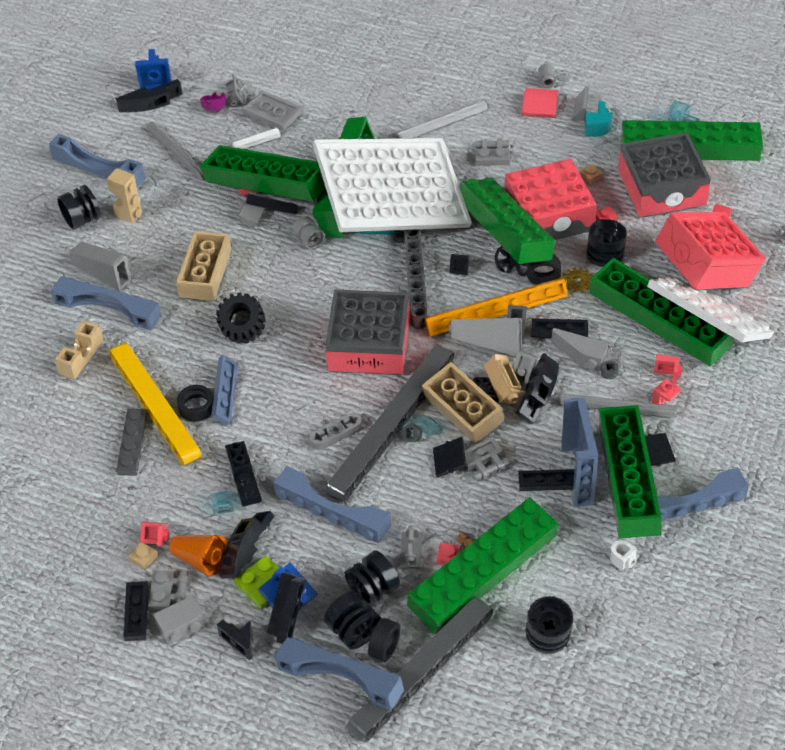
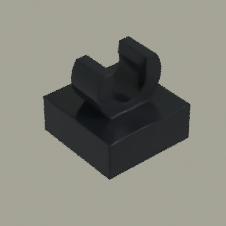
[449,254,469,275]

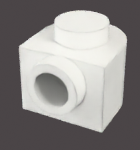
[610,540,637,570]

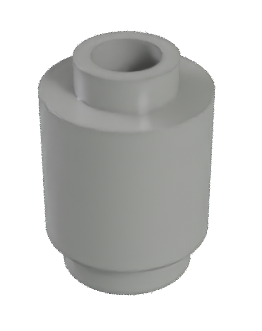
[538,63,556,88]

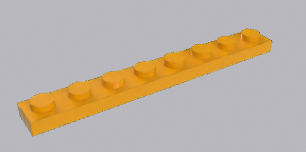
[424,278,568,337]

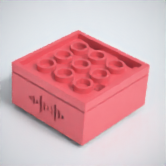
[655,212,766,289]

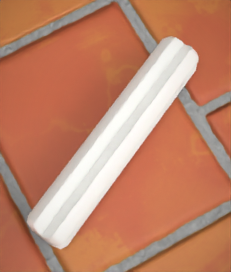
[232,128,280,149]

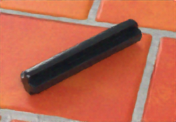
[246,194,298,214]

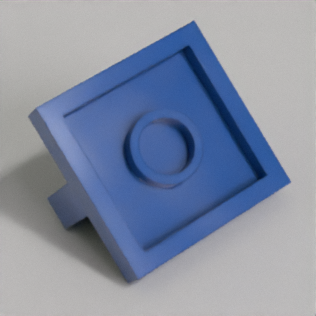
[135,49,172,90]
[258,562,318,610]

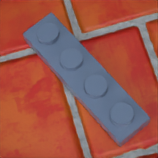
[211,355,238,426]

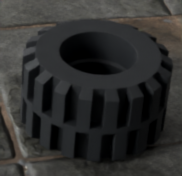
[216,292,266,344]

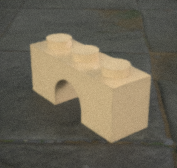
[106,168,142,224]
[54,320,104,380]

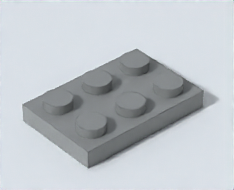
[243,90,303,131]

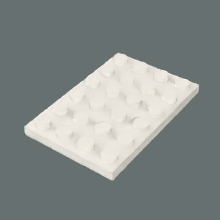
[647,277,774,342]

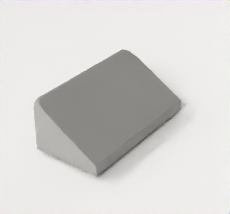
[572,86,589,121]
[237,191,265,227]

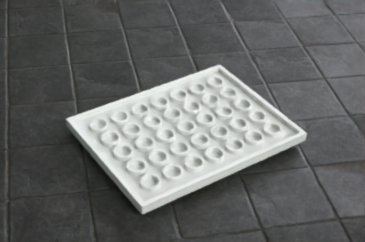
[313,138,472,232]

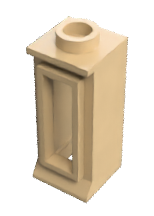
[484,354,526,404]

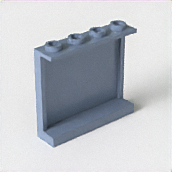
[561,397,598,507]

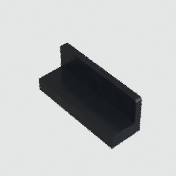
[267,572,306,644]

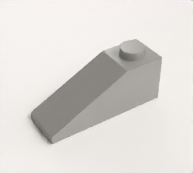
[552,328,608,371]

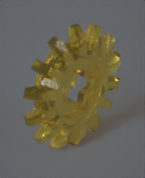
[562,268,593,292]

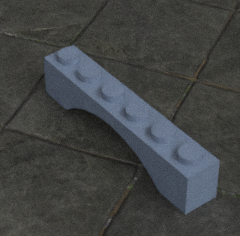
[49,134,146,188]
[51,276,161,331]
[274,466,391,543]
[657,467,748,522]
[274,637,404,711]

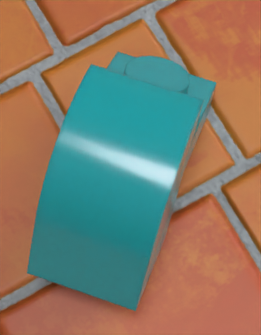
[585,101,613,137]

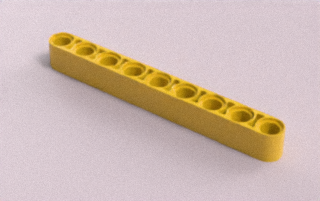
[108,342,202,466]

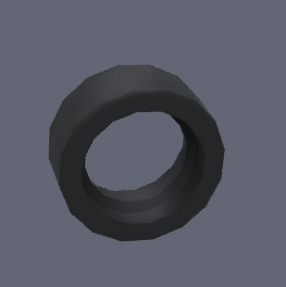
[527,254,561,285]
[177,384,213,422]
[368,618,401,663]

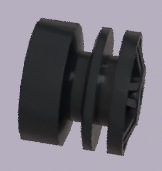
[57,184,101,230]
[586,219,627,267]
[344,550,400,607]
[324,591,382,650]
[525,596,573,654]

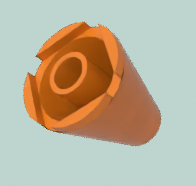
[169,535,228,577]

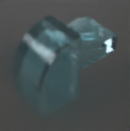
[668,100,700,121]

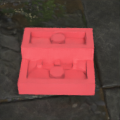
[522,88,558,118]

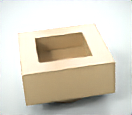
[579,163,603,185]
[128,542,158,570]

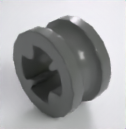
[601,360,619,380]
[402,424,422,442]

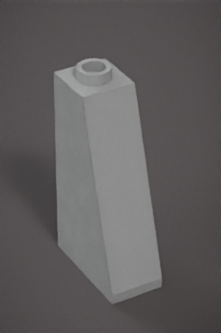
[69,242,132,291]
[449,318,522,356]

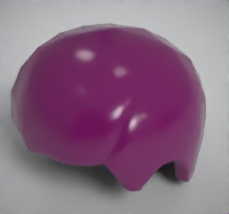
[200,92,226,112]

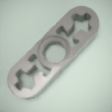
[310,413,362,450]

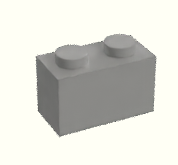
[153,595,206,644]

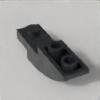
[115,79,183,113]
[515,353,559,424]
[225,441,262,507]
[219,511,275,579]

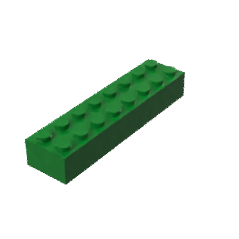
[312,116,375,238]
[621,120,763,161]
[199,145,326,202]
[460,177,555,264]
[589,258,734,367]
[599,405,662,539]
[407,497,559,635]

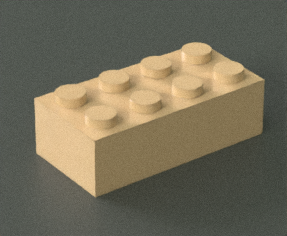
[176,231,231,301]
[422,362,505,444]

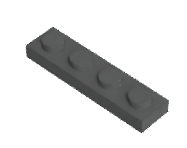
[116,409,148,476]

